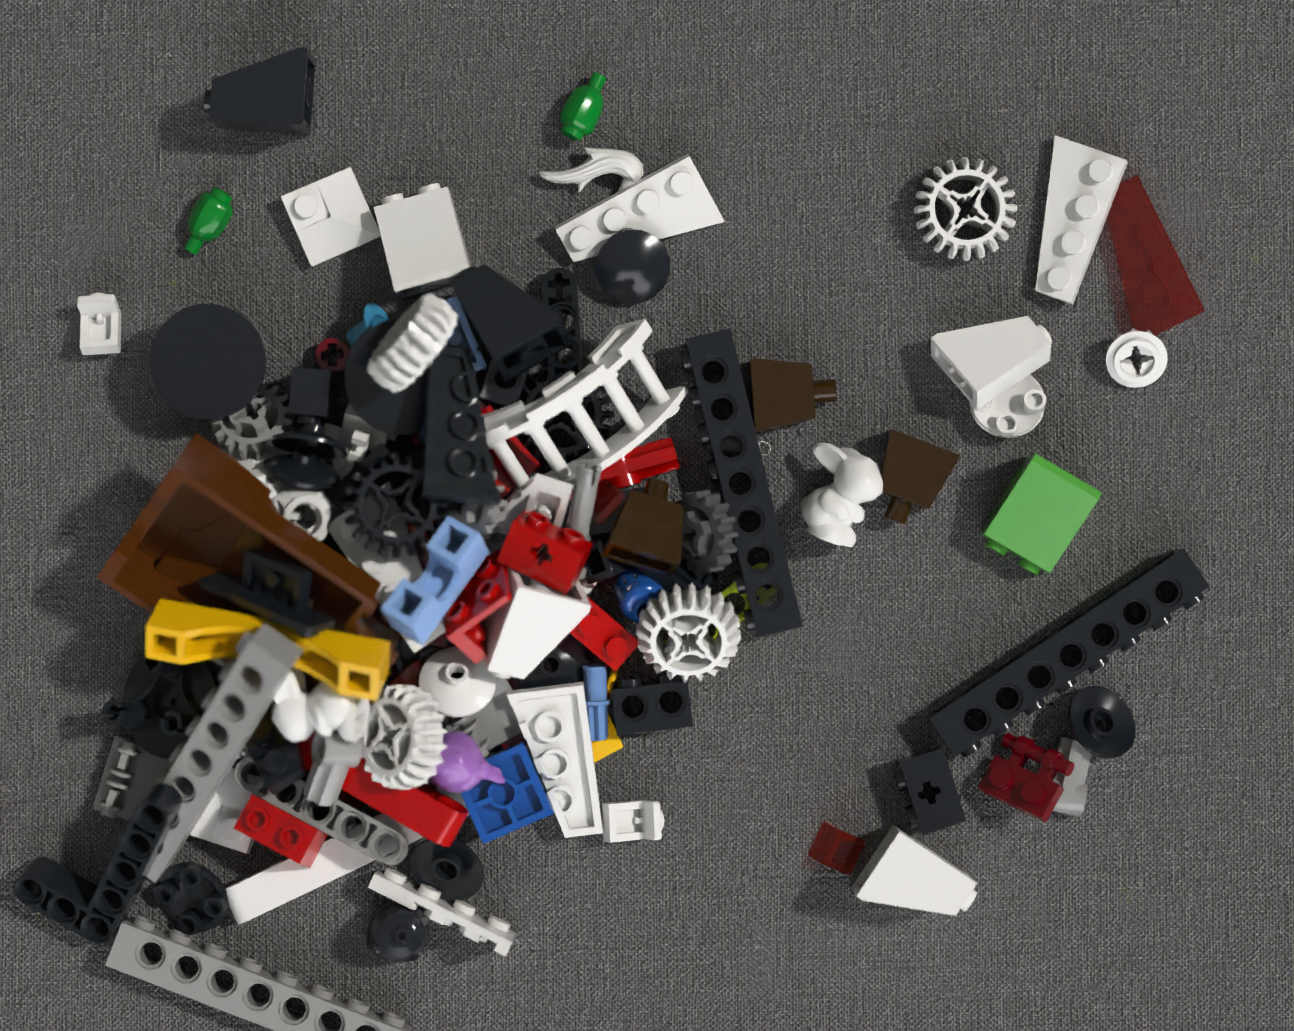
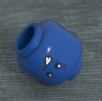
[613,567,666,622]

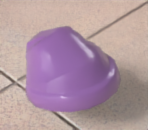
[430,731,505,793]

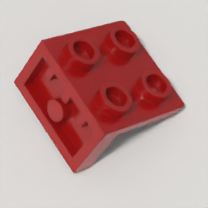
[444,550,512,664]

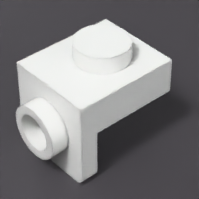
[77,293,122,355]
[602,800,664,843]

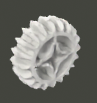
[913,157,1017,261]
[367,293,458,393]
[636,582,741,683]
[361,684,448,790]

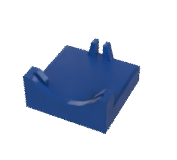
[461,741,554,844]

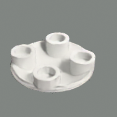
[969,375,1047,438]

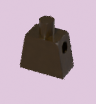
[749,358,837,433]
[880,429,960,525]
[601,479,683,576]

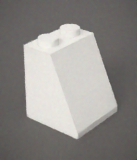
[374,183,471,299]
[483,567,591,679]
[851,825,977,916]

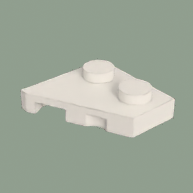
[497,473,574,549]

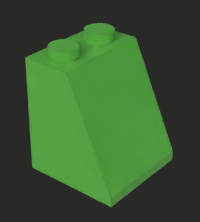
[980,454,1102,575]

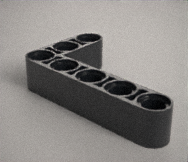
[13,783,182,944]

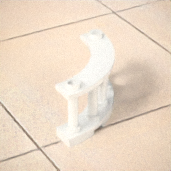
[481,319,689,494]

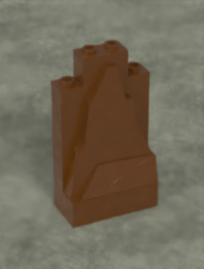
[97,433,400,692]

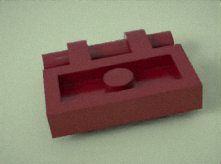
[977,733,1074,823]

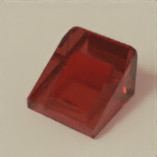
[592,479,625,524]
[808,822,866,876]

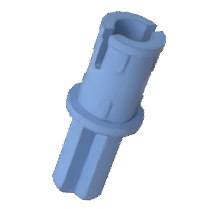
[582,664,611,741]

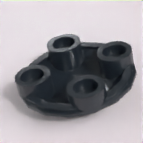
[595,228,670,303]
[154,862,229,935]

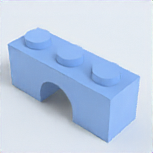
[380,516,489,646]

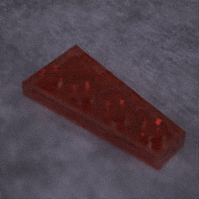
[1107,175,1205,335]

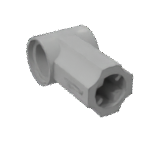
[303,732,362,806]
[1053,737,1091,817]

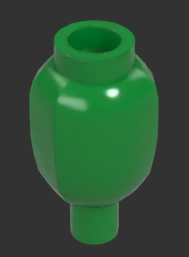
[560,72,606,142]
[184,186,233,255]

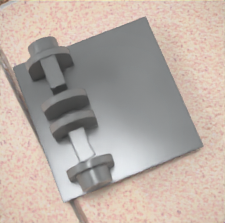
[443,676,522,757]
[92,735,173,820]

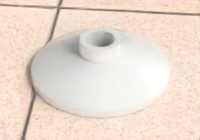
[419,646,496,717]

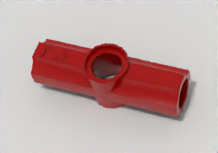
[570,437,680,500]

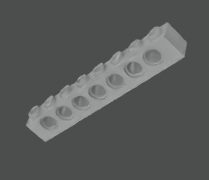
[147,623,304,883]
[105,915,411,1031]

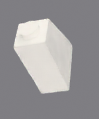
[931,316,1052,409]

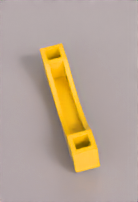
[146,599,391,701]

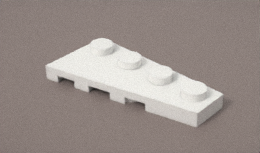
[1035,135,1128,305]

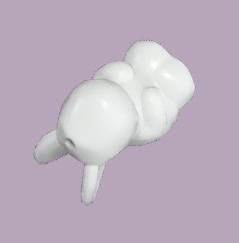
[801,443,883,547]
[271,487,343,542]
[272,667,370,743]

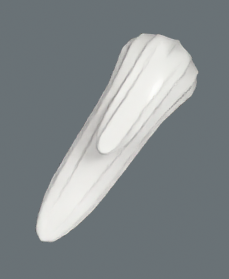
[539,147,643,192]

